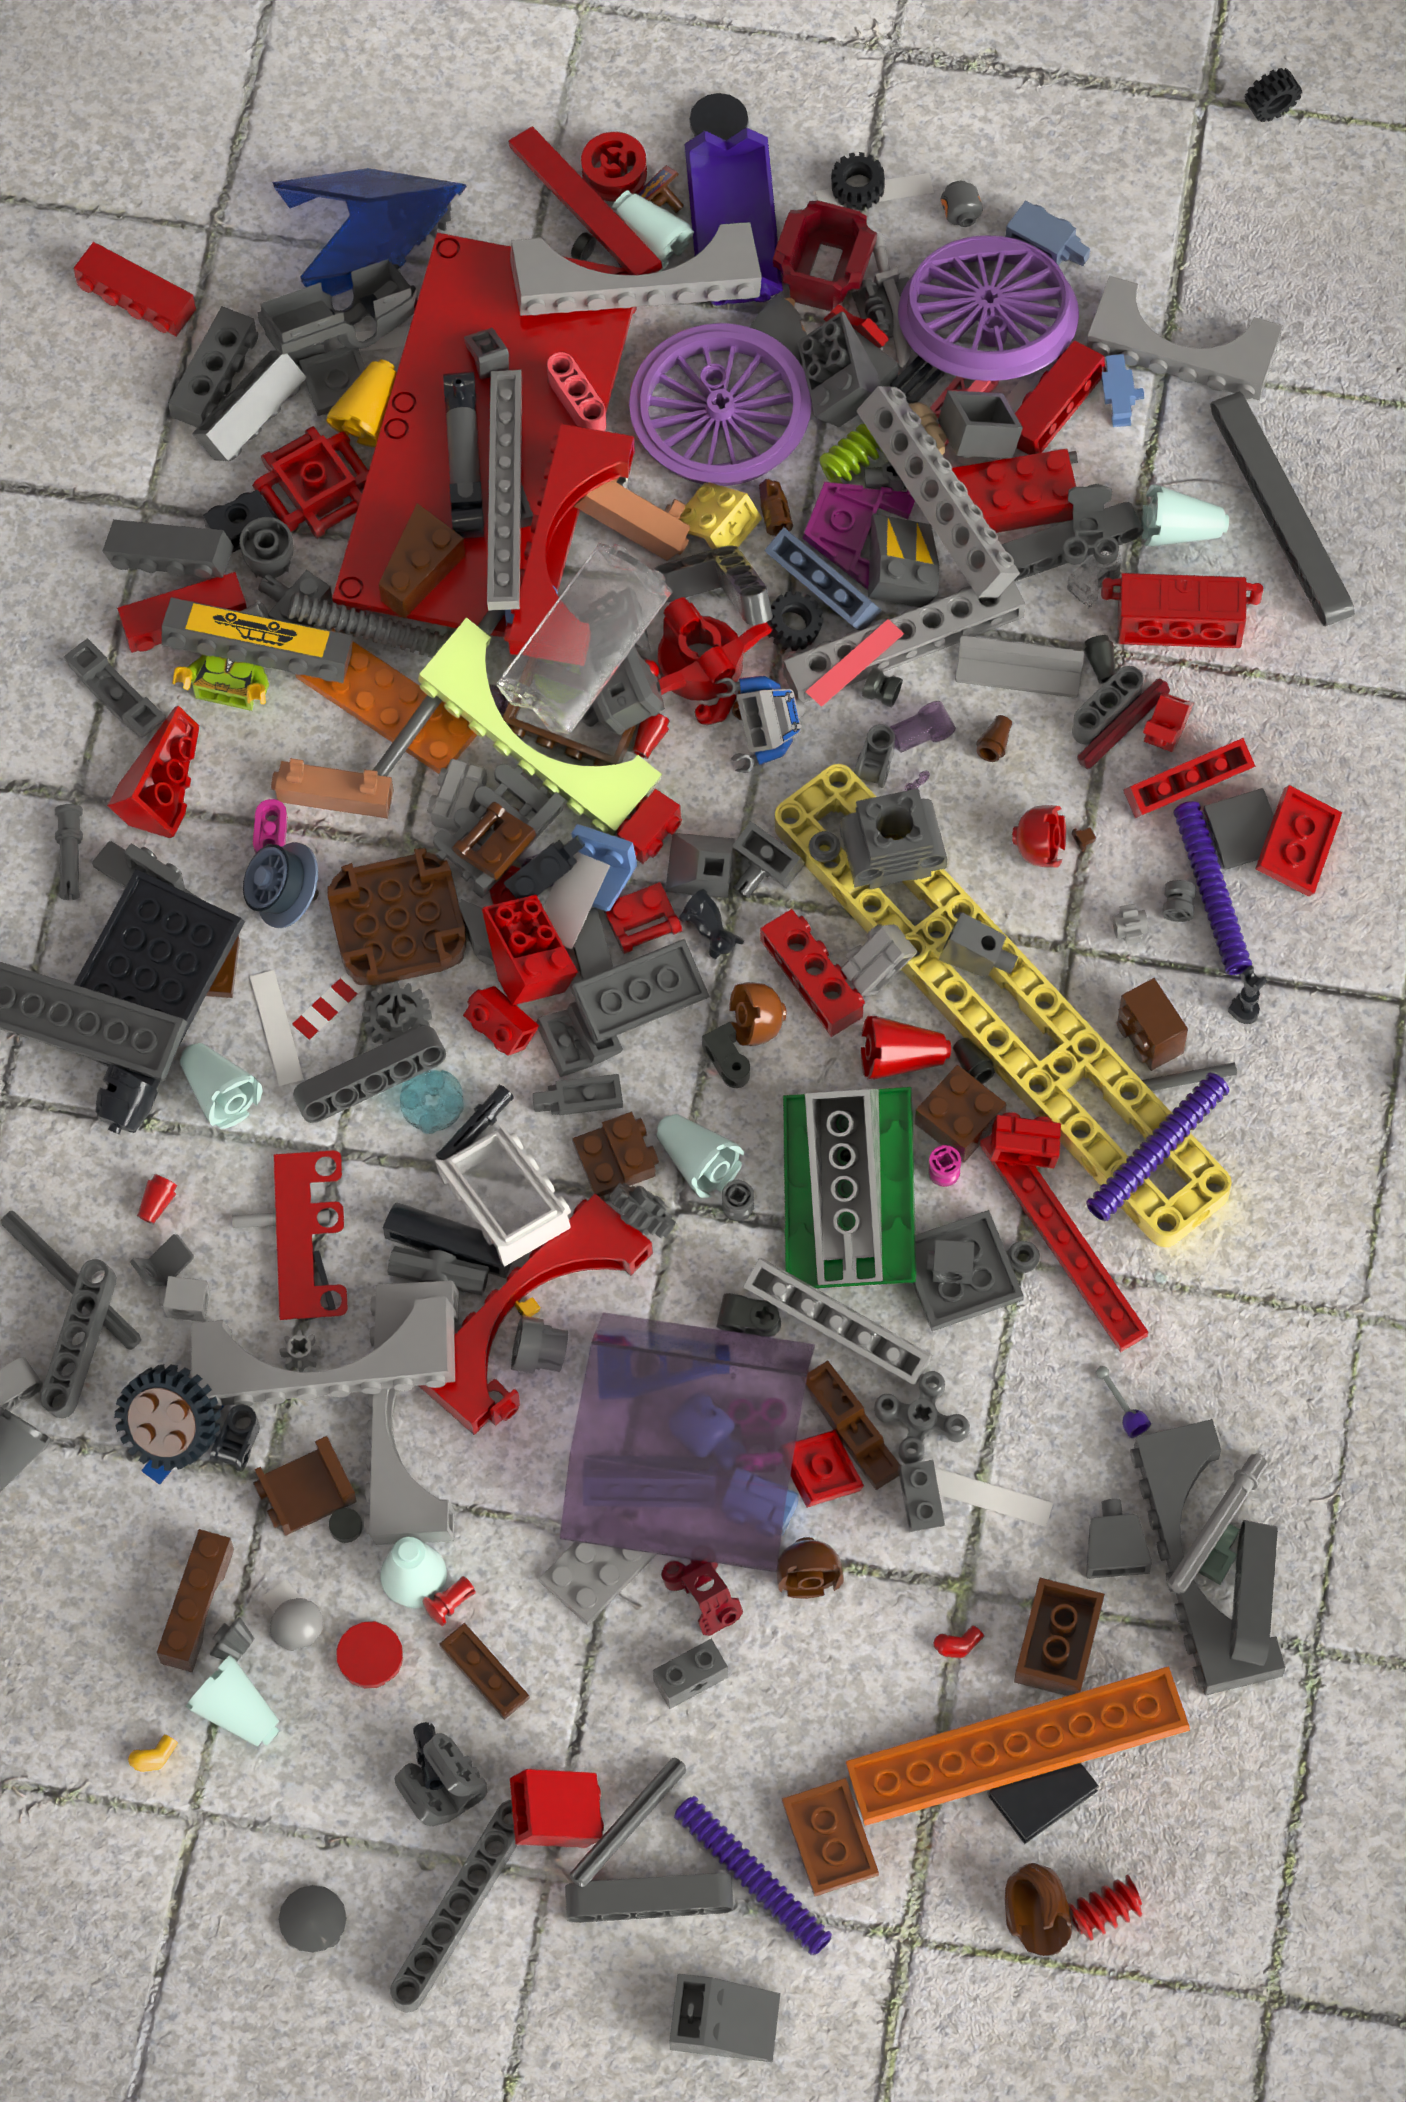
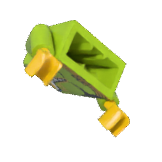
[172,654,269,711]

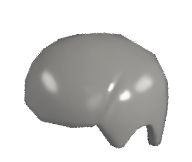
[270,1598,323,1651]

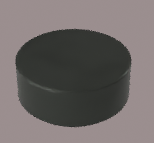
[329,1508,363,1543]

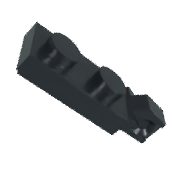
[504,835,585,899]

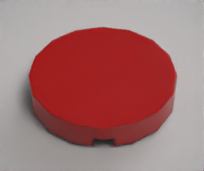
[336,1621,403,1689]

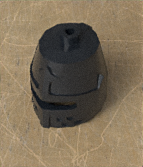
[95,1064,159,1135]

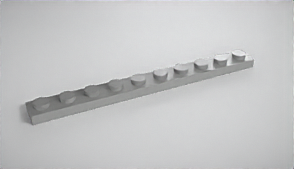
[487,370,522,610]

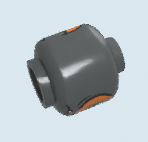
[940,180,983,227]

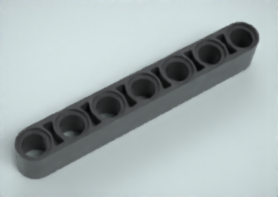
[390,1800,517,2013]

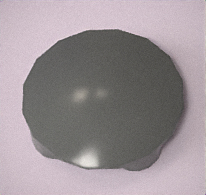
[278,1885,347,1953]

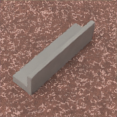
[955,635,1084,698]

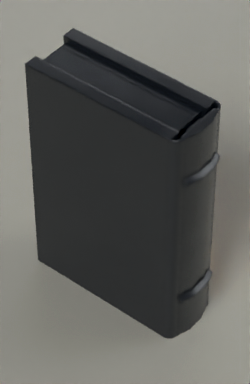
[987,1763,1099,1844]

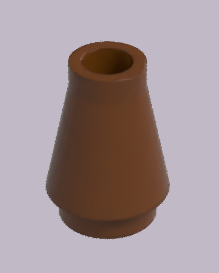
[976,715,1012,762]

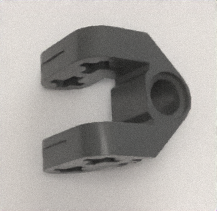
[394,1733,487,1826]

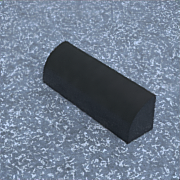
[383,1202,512,1279]

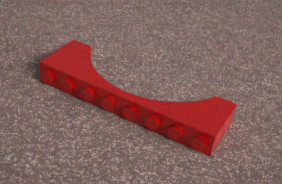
[504,424,635,667]
[418,1194,653,1435]

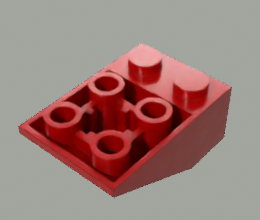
[482,895,578,1006]

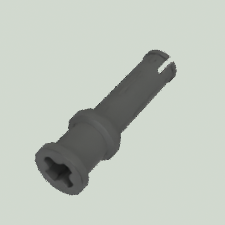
[55,804,83,900]

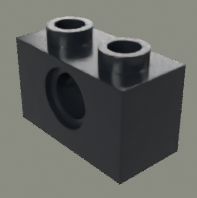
[203,490,274,553]

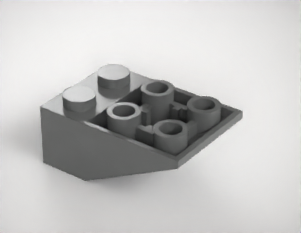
[798,312,881,427]
[669,1974,781,2062]

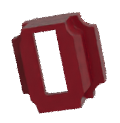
[773,200,877,312]

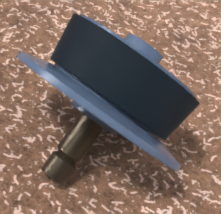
[243,842,319,928]

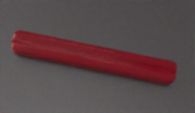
[1077,678,1170,769]

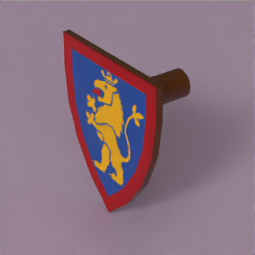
[637,165,684,213]

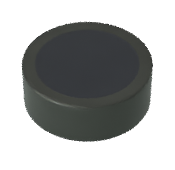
[571,232,597,261]

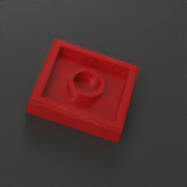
[778,1430,864,1508]

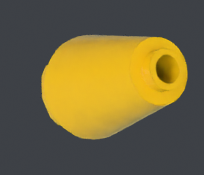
[326,359,397,447]

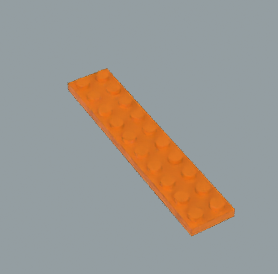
[846,1666,1190,1826]

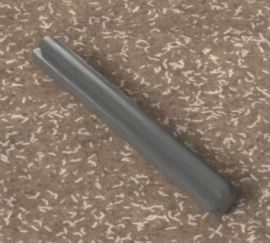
[570,1757,686,1888]

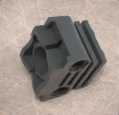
[840,788,948,889]

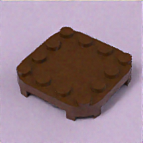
[328,848,466,985]

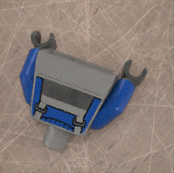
[715,676,805,773]

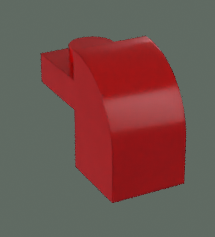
[1143,692,1194,752]

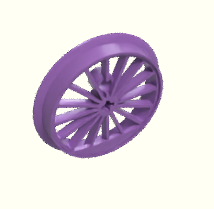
[898,235,1079,381]
[629,323,812,486]

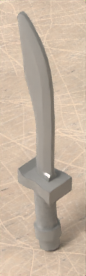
[873,233,911,369]

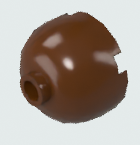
[777,1537,844,1599]

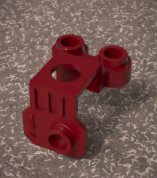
[661,1544,743,1636]

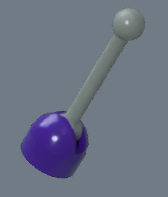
[1096,1366,1151,1438]

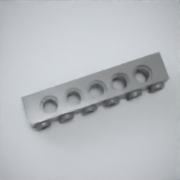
[743,1258,933,1385]

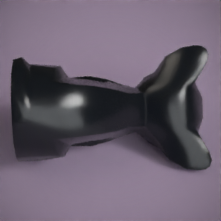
[678,889,744,959]

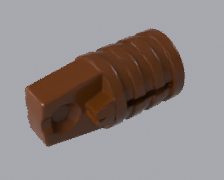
[759,479,793,536]

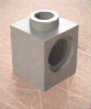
[159,1276,210,1322]

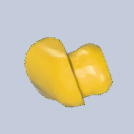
[128,1734,178,1772]

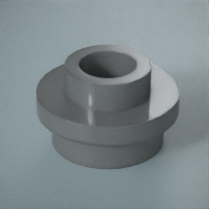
[809,831,840,862]
[1007,1241,1040,1273]

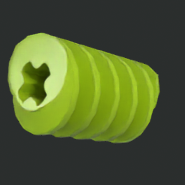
[819,424,884,484]

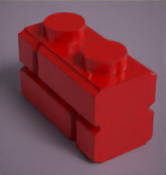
[990,1112,1061,1169]

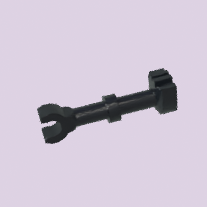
[1228,965,1267,1024]

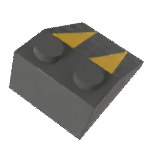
[868,513,939,608]

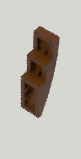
[801,1360,900,1490]

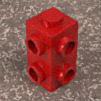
[617,789,682,864]
[463,986,539,1056]

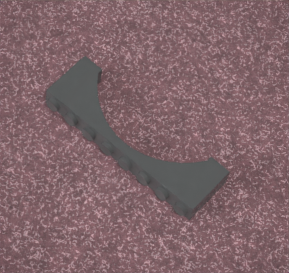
[1130,1419,1286,1695]

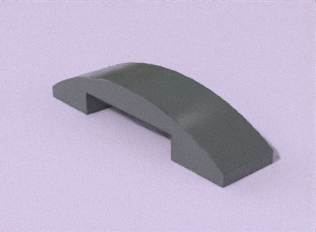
[64,638,166,738]

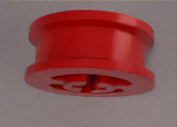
[581,132,647,202]

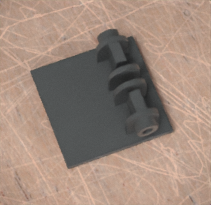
[851,277,925,338]

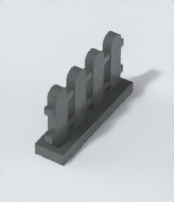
[433,764,566,899]

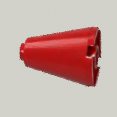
[861,1016,951,1080]

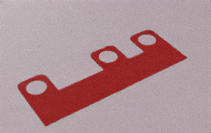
[274,1150,348,1320]

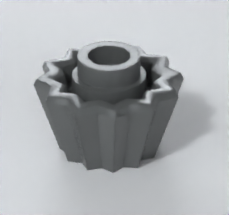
[210,1617,255,1661]

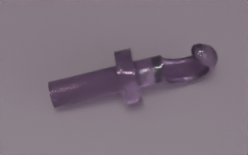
[904,770,930,793]

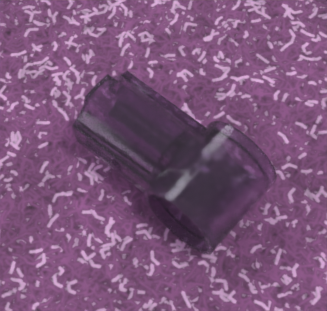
[890,701,956,753]

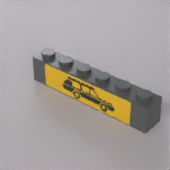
[161,598,353,683]

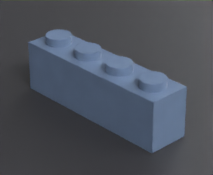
[764,527,882,631]

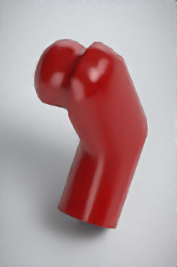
[694,690,737,725]

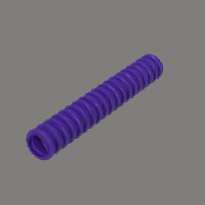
[1173,801,1252,975]
[1086,1072,1230,1221]
[674,1796,832,1956]

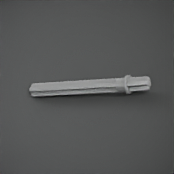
[1168,1453,1268,1594]

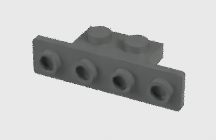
[92,841,201,899]

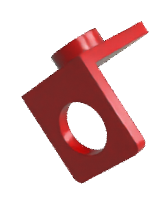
[488,1379,520,1426]

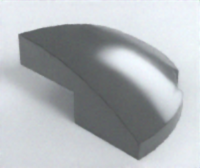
[750,294,807,366]

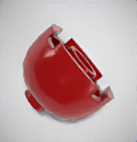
[1012,805,1066,868]

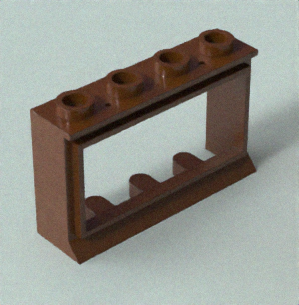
[503,657,638,766]

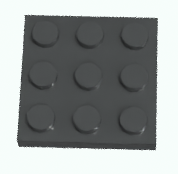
[913,1210,1024,1332]

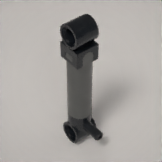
[443,372,484,539]

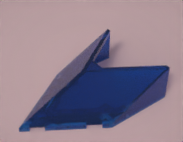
[272,168,467,297]

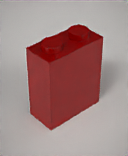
[510,1769,604,1848]

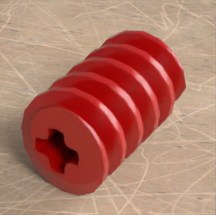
[1068,1875,1142,1941]

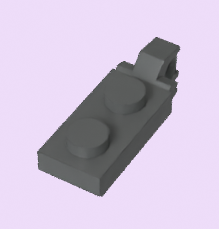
[533,1074,623,1115]

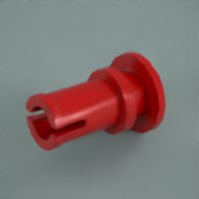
[422,1576,476,1626]

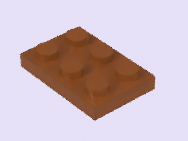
[782,1778,879,1897]

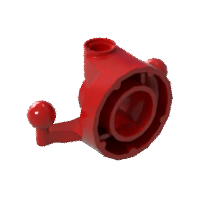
[644,597,772,701]

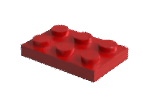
[1255,785,1343,897]

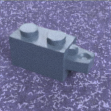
[1005,200,1090,266]

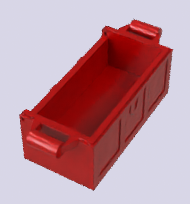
[1101,573,1264,648]

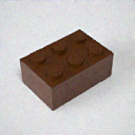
[1014,1577,1105,1696]

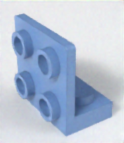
[571,824,637,911]

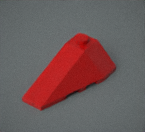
[107,706,199,838]

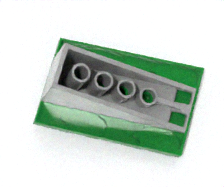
[783,1087,917,1288]

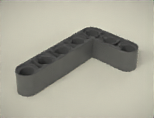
[653,545,773,625]

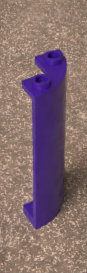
[684,127,783,306]

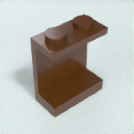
[253,1436,357,1536]

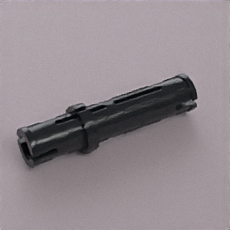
[436,1084,514,1160]

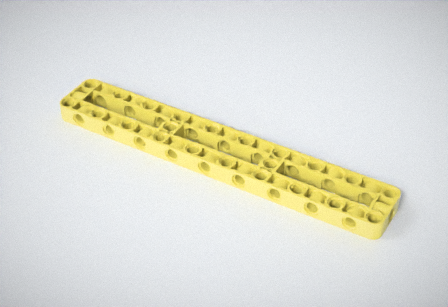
[775,764,1232,1247]

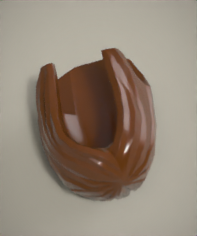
[1005,1863,1072,1956]

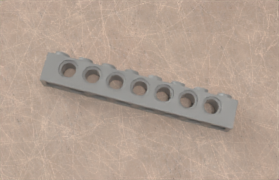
[856,386,1020,598]
[783,581,1025,703]

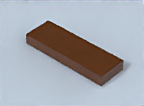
[439,1623,530,1720]

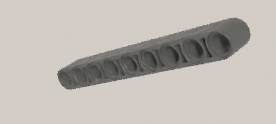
[1210,391,1355,627]

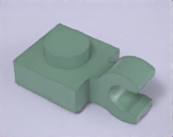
[1198,1524,1240,1585]

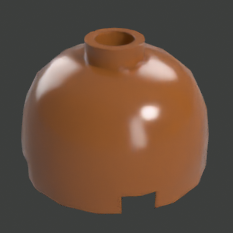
[729,982,787,1046]

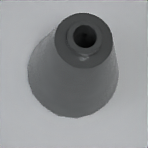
[0,1406,51,1492]

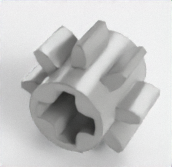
[1112,904,1149,945]
[279,1330,321,1372]

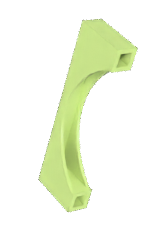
[418,618,662,836]

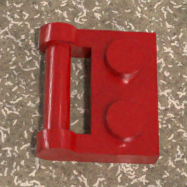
[603,882,682,954]

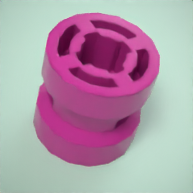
[928,1145,961,1187]

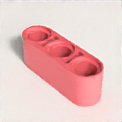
[547,352,606,431]

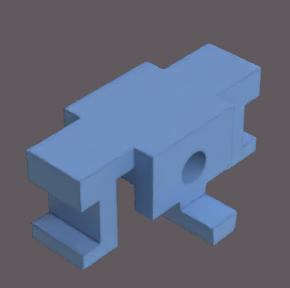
[1102,354,1144,427]

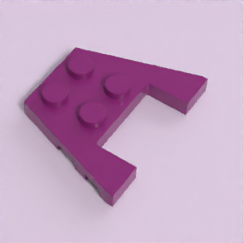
[802,482,915,590]

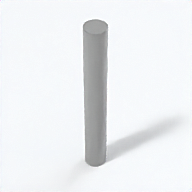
[232,1210,330,1228]

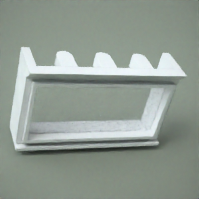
[435,1124,571,1267]

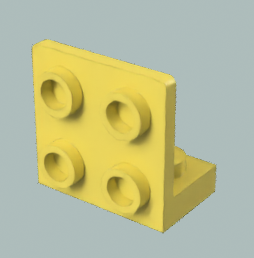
[679,483,762,550]

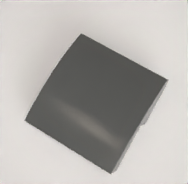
[1203,788,1274,870]
[536,1002,623,1077]

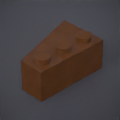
[379,503,466,619]

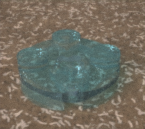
[400,1069,464,1134]

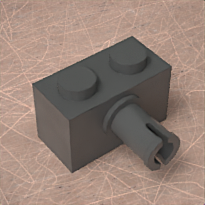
[258,570,333,627]
[732,821,805,899]

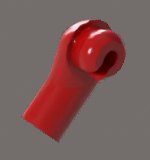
[933,1625,984,1658]

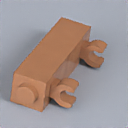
[574,478,691,561]
[271,758,394,819]

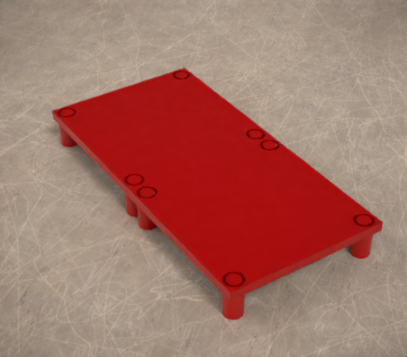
[332,232,637,638]

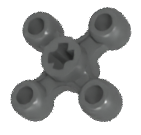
[874,1371,970,1464]

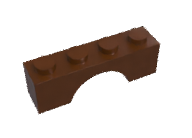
[157,1529,234,1673]

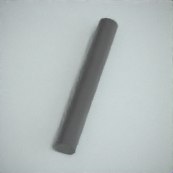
[1142,1062,1237,1091]

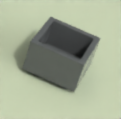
[938,390,1023,459]

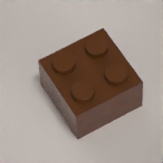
[1116,978,1188,1071]
[915,1065,1007,1163]

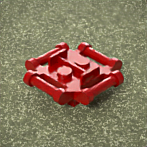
[252,426,369,539]

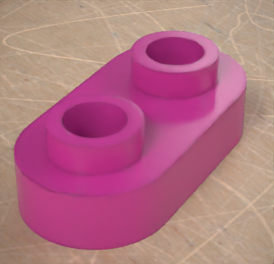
[253,799,288,854]

